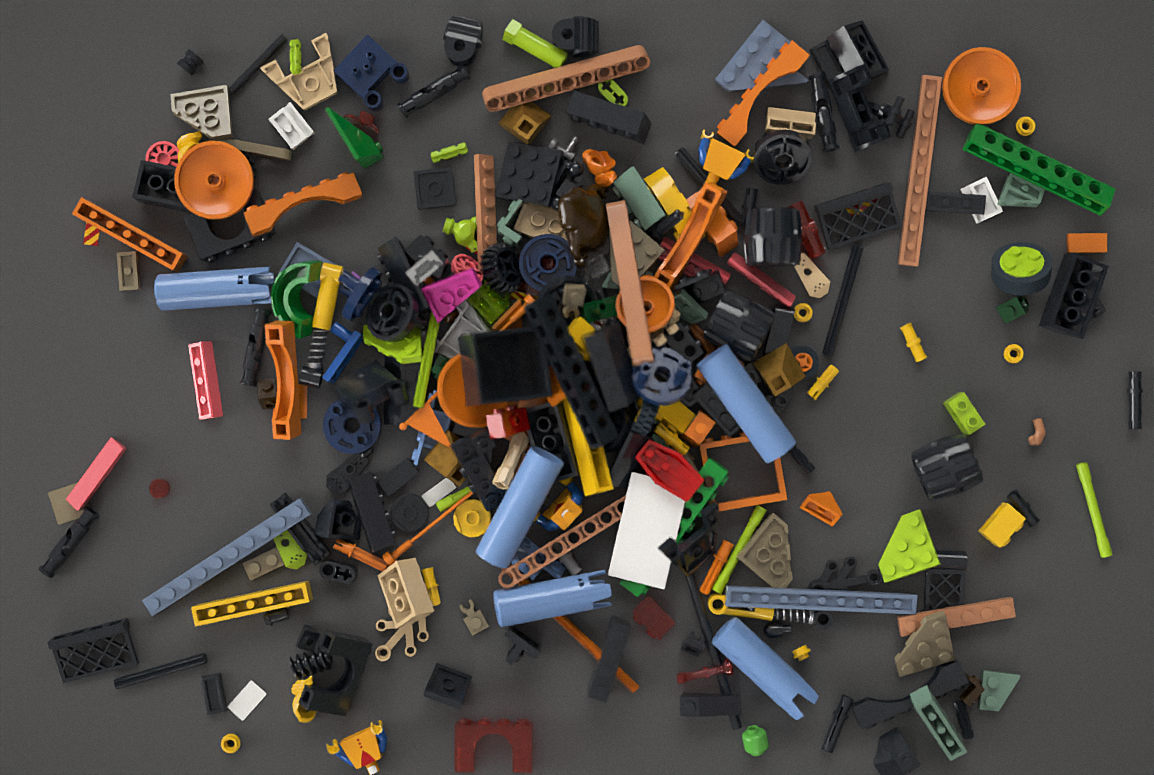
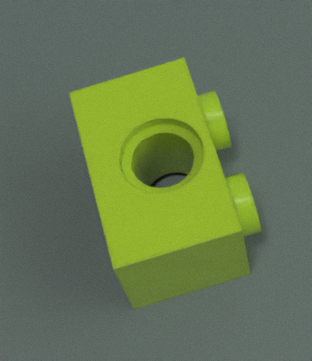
[943,392,986,435]

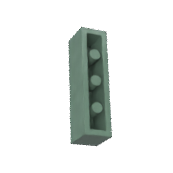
[910,685,967,761]

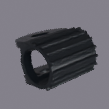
[443,15,483,67]
[552,16,599,58]

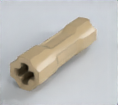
[493,432,530,490]

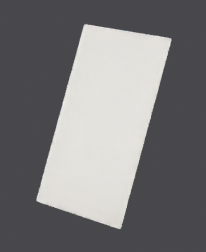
[608,472,685,589]

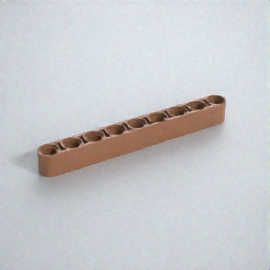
[482,45,651,112]
[606,200,654,366]
[498,495,626,588]

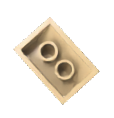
[378,558,434,629]

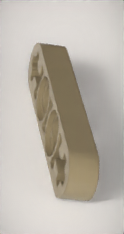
[218,138,292,161]

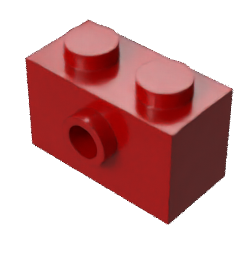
[486,405,530,439]

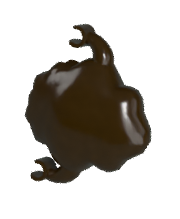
[558,184,610,266]

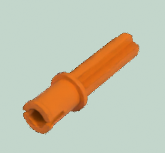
[333,539,388,572]
[700,539,734,595]

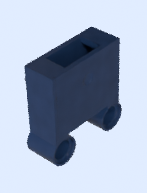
[333,34,409,111]

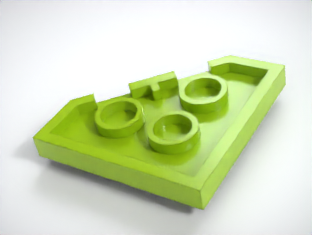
[363,323,422,364]
[878,509,941,583]

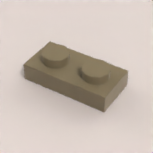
[117,251,141,291]
[242,547,284,581]

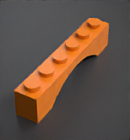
[717,41,810,148]
[244,172,362,237]
[654,182,728,292]
[265,321,302,440]

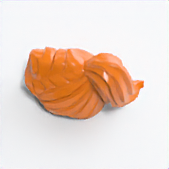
[582,149,617,187]

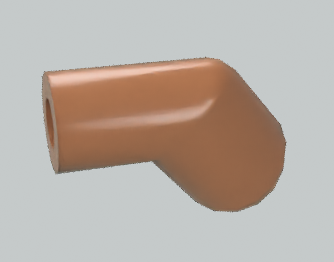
[1028,418,1046,446]

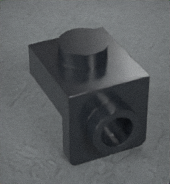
[296,624,320,652]

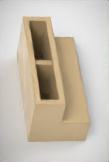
[764,107,816,139]

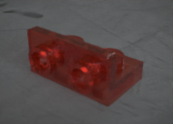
[632,595,676,640]

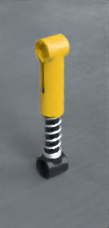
[300,262,344,388]
[707,593,833,629]

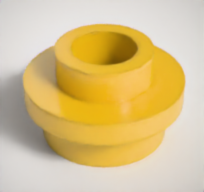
[1015,117,1035,136]
[794,303,813,322]
[1004,344,1024,363]
[792,645,811,661]
[221,734,241,753]

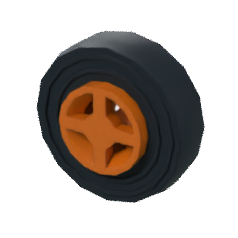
[791,345,819,379]

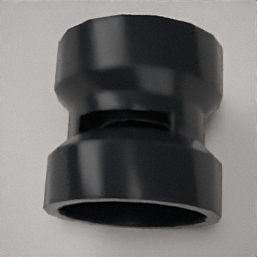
[177,49,204,76]

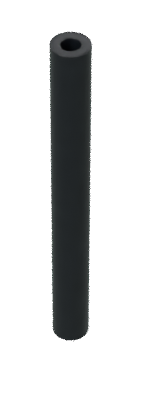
[229,34,287,94]

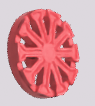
[146,141,179,167]
[450,254,484,282]

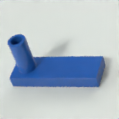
[322,322,364,384]

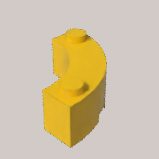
[644,167,706,241]

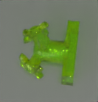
[467,280,511,324]

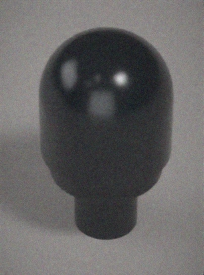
[764,622,791,638]

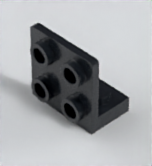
[674,269,727,303]

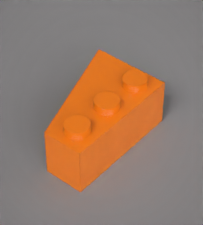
[686,189,739,258]

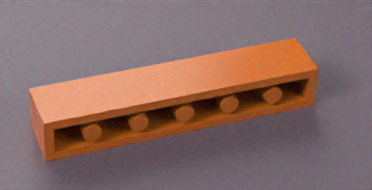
[72,197,188,272]

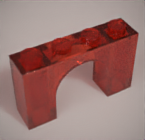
[454,718,533,773]

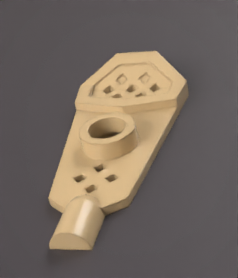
[794,253,830,298]

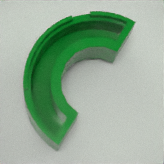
[271,260,322,339]

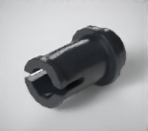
[263,607,289,626]

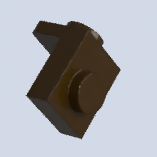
[258,378,277,409]
[959,673,985,706]

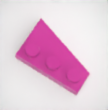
[421,267,482,323]

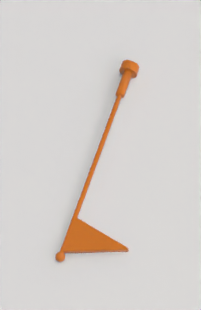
[399,294,534,448]
[382,444,530,566]

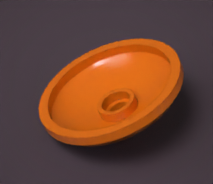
[616,276,675,333]

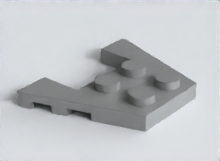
[422,298,490,359]

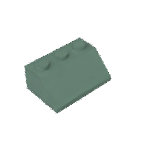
[612,166,665,232]

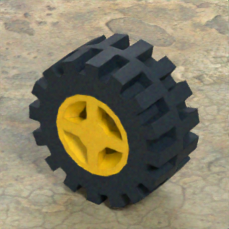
[631,400,659,436]

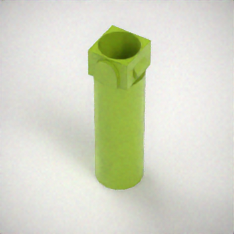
[502,19,568,68]

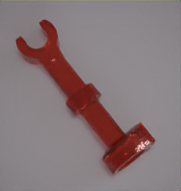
[676,659,734,684]

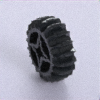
[479,243,524,295]

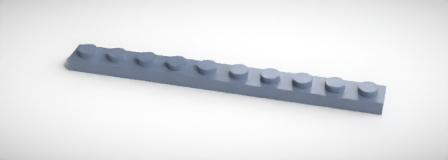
[142,497,312,616]
[725,586,917,614]

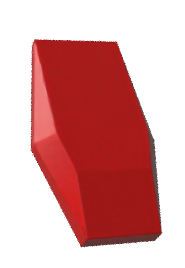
[635,440,704,502]

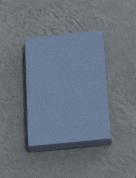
[278,242,336,297]

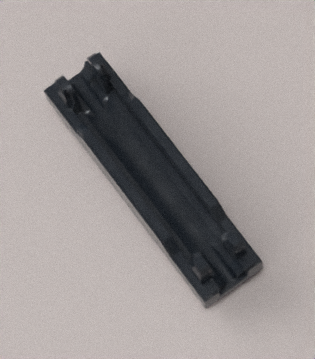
[270,492,332,566]

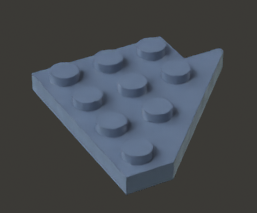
[715,20,808,92]

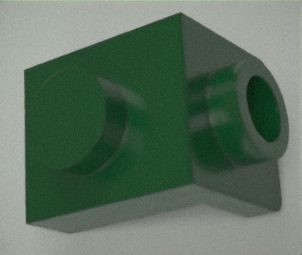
[996,295,1029,324]
[431,355,449,379]

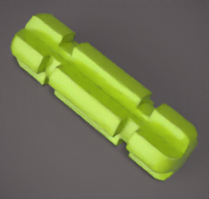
[290,39,302,75]
[431,142,468,163]

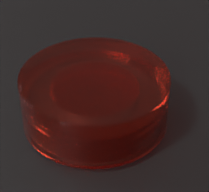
[149,479,170,498]

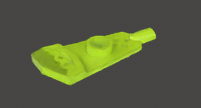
[273,530,307,570]

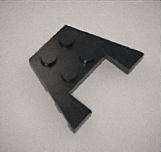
[657,502,719,577]

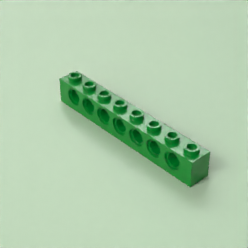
[962,123,1116,216]
[619,457,729,597]

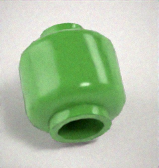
[742,725,769,756]

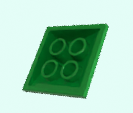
[325,107,384,169]

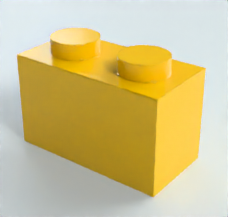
[978,502,1026,548]

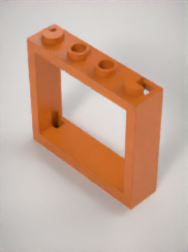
[698,432,787,512]

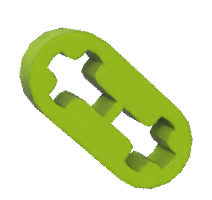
[598,79,628,107]

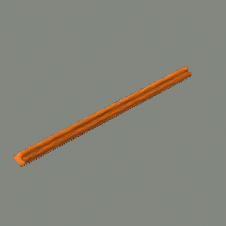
[499,564,639,693]

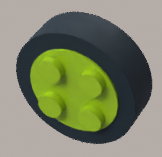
[991,242,1052,295]

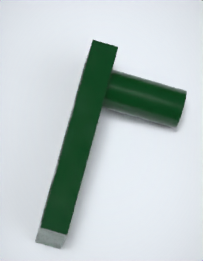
[580,295,618,323]

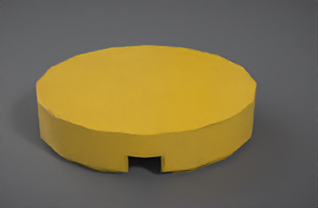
[453,499,492,537]

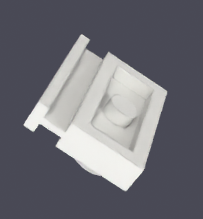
[269,102,315,150]
[960,177,1003,224]

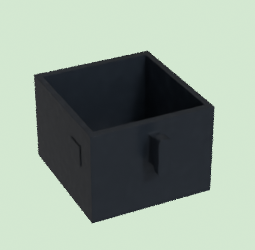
[458,327,552,407]

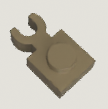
[562,284,586,318]
[460,599,490,636]

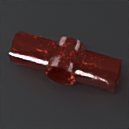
[787,201,826,260]

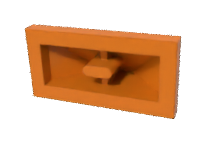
[492,299,522,331]
[800,491,843,527]

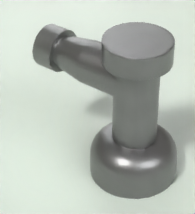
[548,136,579,163]

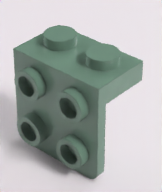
[497,198,523,248]

